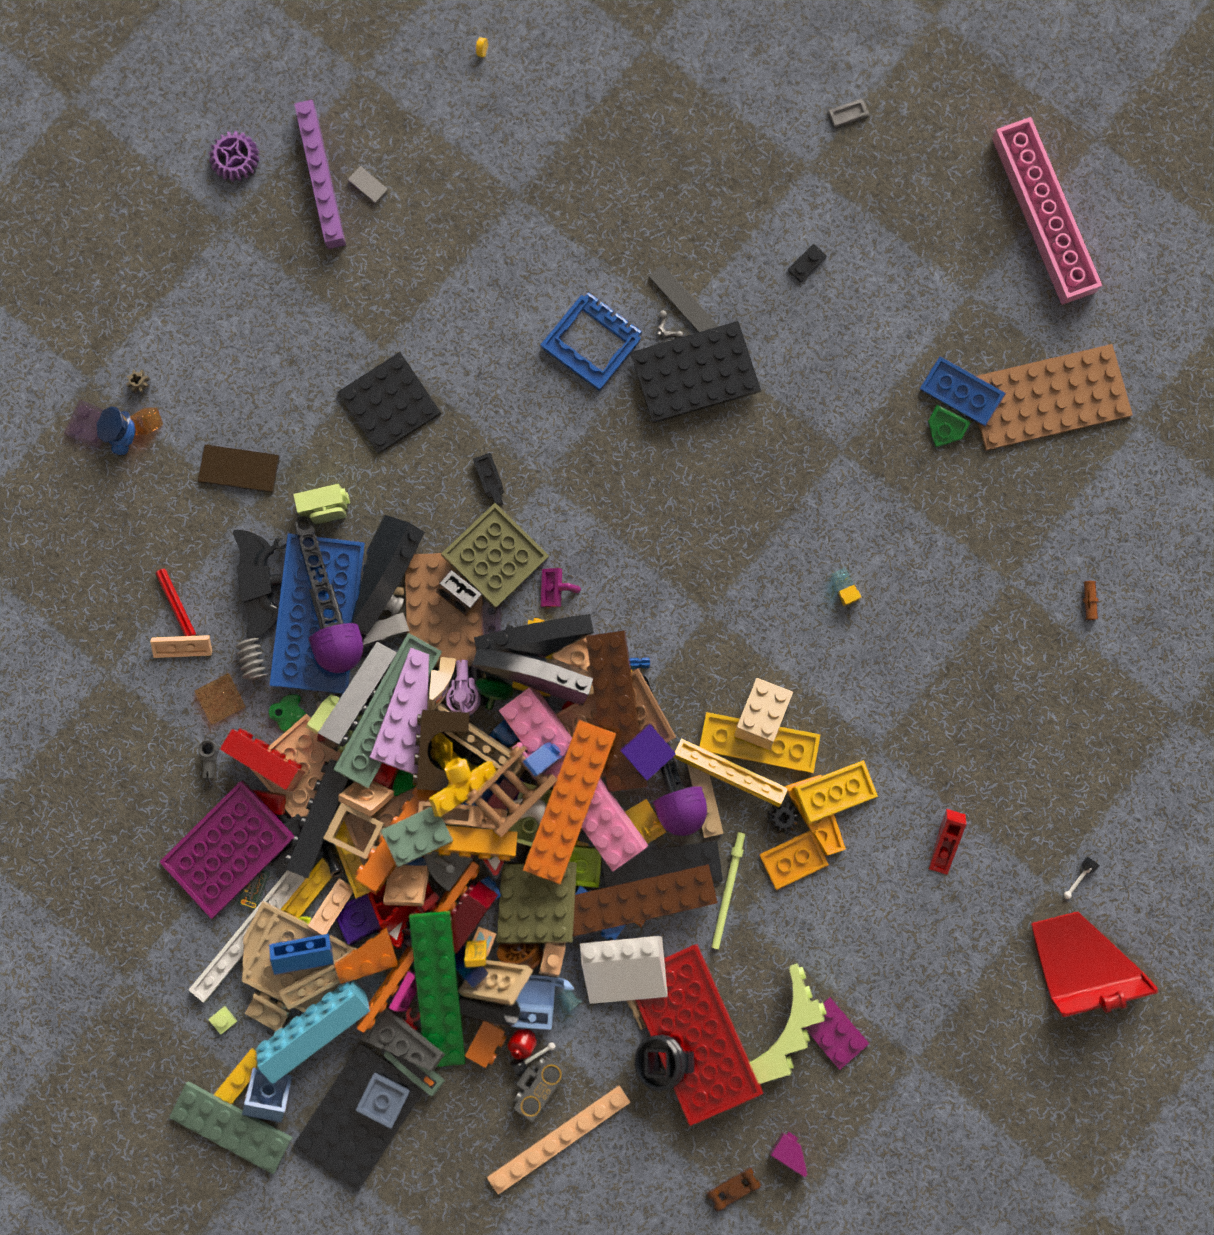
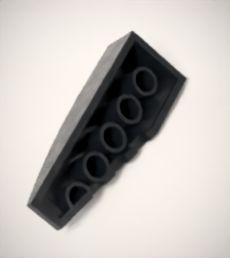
[351,515,425,634]
[474,614,594,678]
[472,649,593,706]

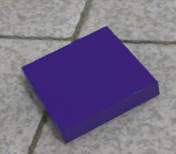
[620,724,676,780]
[336,894,381,946]

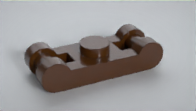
[706,1167,761,1212]

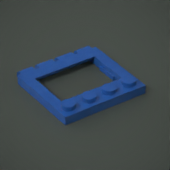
[540,292,642,391]

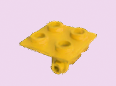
[430,733,461,770]
[625,799,666,844]

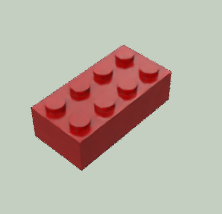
[220,728,306,792]

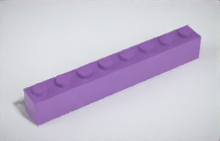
[294,100,346,249]

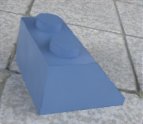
[242,1068,292,1122]

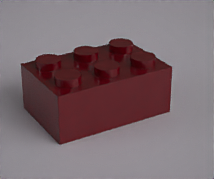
[450,881,498,953]

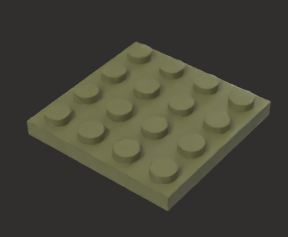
[441,503,549,609]
[497,862,577,944]

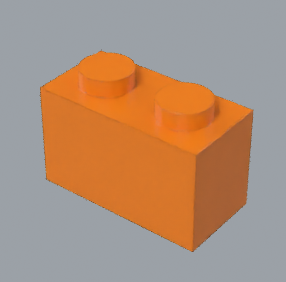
[465,1021,507,1068]

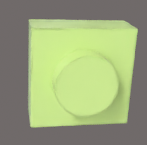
[209,1006,237,1035]

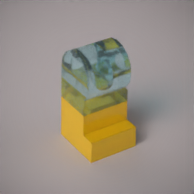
[830,567,861,606]

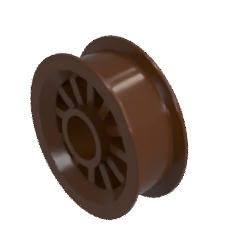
[497,943,543,970]

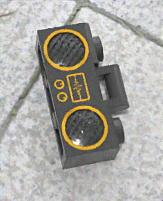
[513,1056,567,1122]

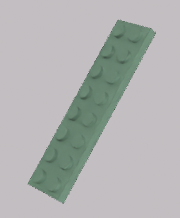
[333,633,442,789]

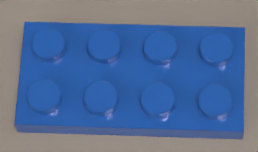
[920,356,1006,427]

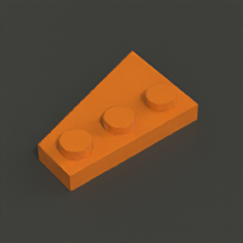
[335,927,398,984]

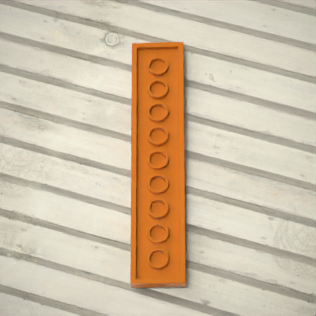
[356,860,479,1033]

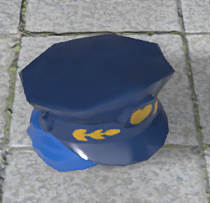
[97,406,136,455]

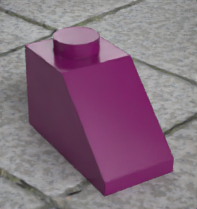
[770,1132,807,1178]

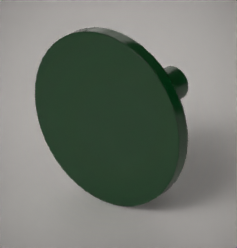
[475,677,514,710]

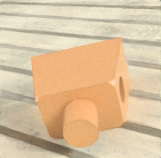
[538,943,565,977]

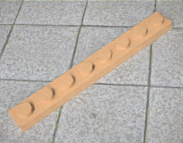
[487,1085,631,1194]

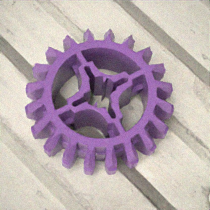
[209,131,260,182]

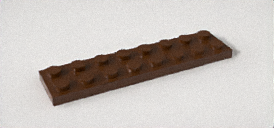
[586,630,648,792]
[573,864,718,936]

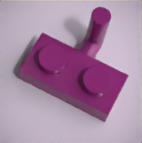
[541,568,581,608]

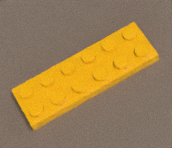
[699,712,820,773]

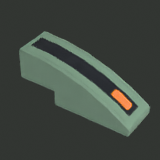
[384,1051,445,1096]

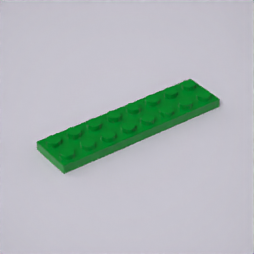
[409,911,466,1067]

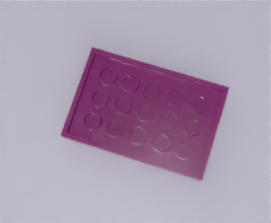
[159,780,294,919]

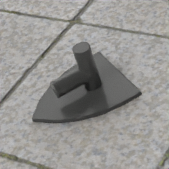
[425,851,473,891]

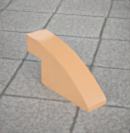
[418,801,507,829]

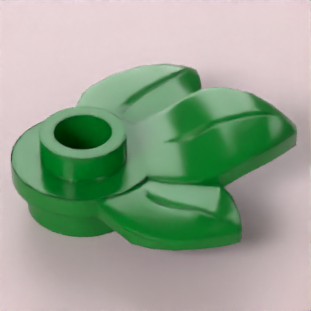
[269,694,306,732]

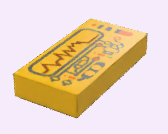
[465,940,487,967]

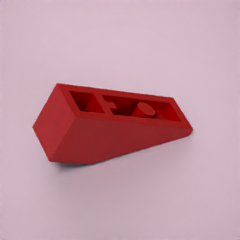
[929,809,966,875]

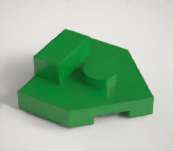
[928,405,971,447]

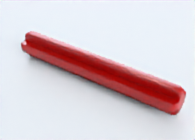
[155,568,196,636]

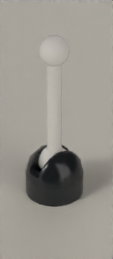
[1064,856,1100,899]
[510,1042,555,1076]

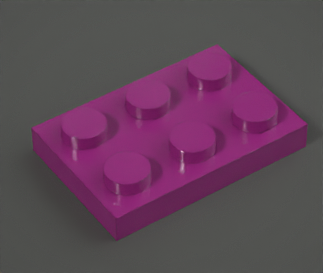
[804,997,869,1070]

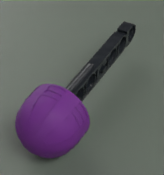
[295,516,363,673]
[643,675,707,836]

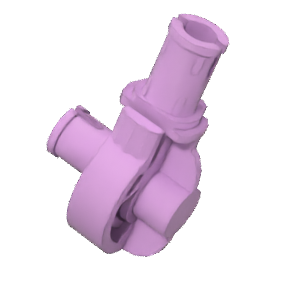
[446,660,481,715]

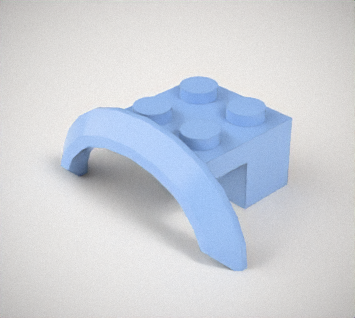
[511,975,574,1030]

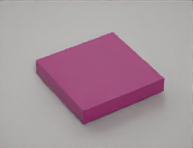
[389,972,417,1011]

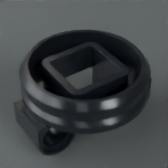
[634,1035,695,1091]

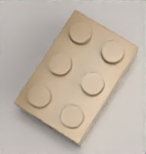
[734,678,793,750]

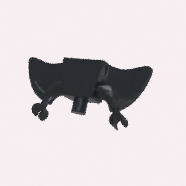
[233,530,286,639]

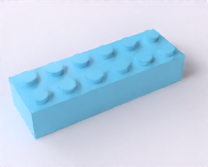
[256,980,370,1084]

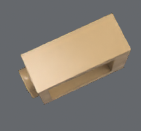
[323,803,385,860]

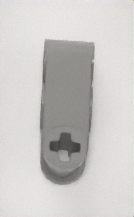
[359,613,410,648]

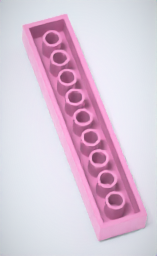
[992,117,1102,305]
[499,687,649,871]

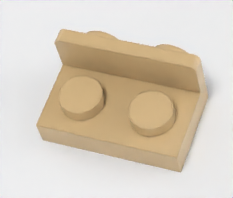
[245,991,291,1031]

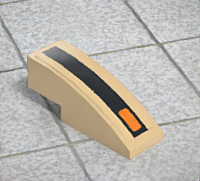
[427,657,456,710]

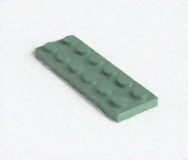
[169,1081,293,1174]

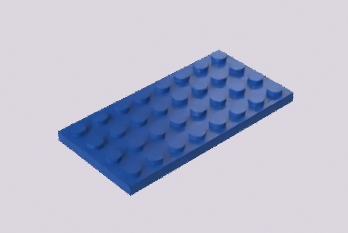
[269,533,365,694]

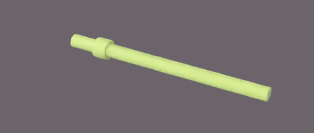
[711,832,745,949]

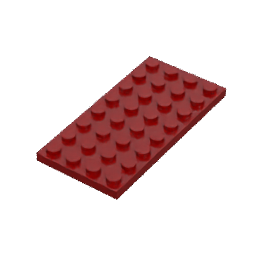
[636,944,763,1126]

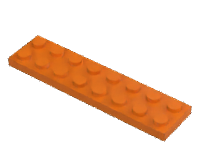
[523,720,616,884]

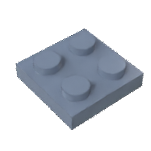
[356,1073,410,1128]

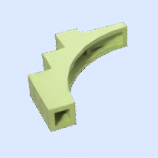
[750,963,827,1084]

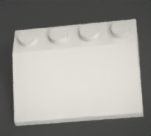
[580,936,668,1004]

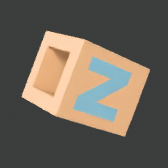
[473,926,497,957]

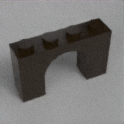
[413,710,470,791]

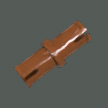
[1083,581,1099,620]

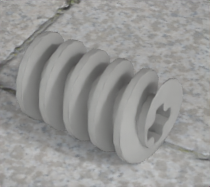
[235,638,267,680]

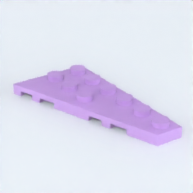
[369,648,429,774]

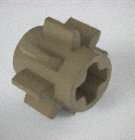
[126,370,151,394]

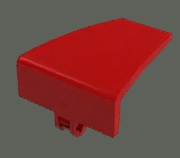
[1031,911,1158,1017]

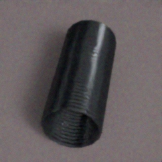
[460,996,520,1026]

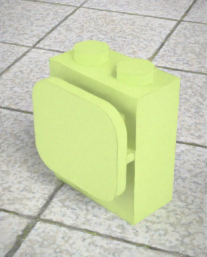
[293,484,350,524]

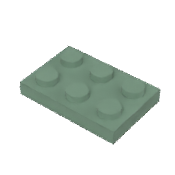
[381,807,453,868]

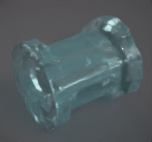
[556,989,582,1013]

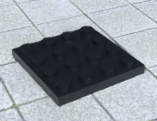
[337,352,442,454]

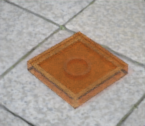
[194,673,246,725]

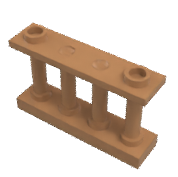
[465,746,557,837]

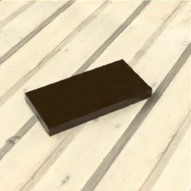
[198,444,280,493]

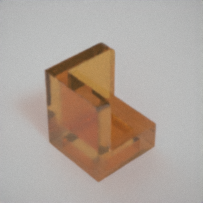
[130,407,163,434]

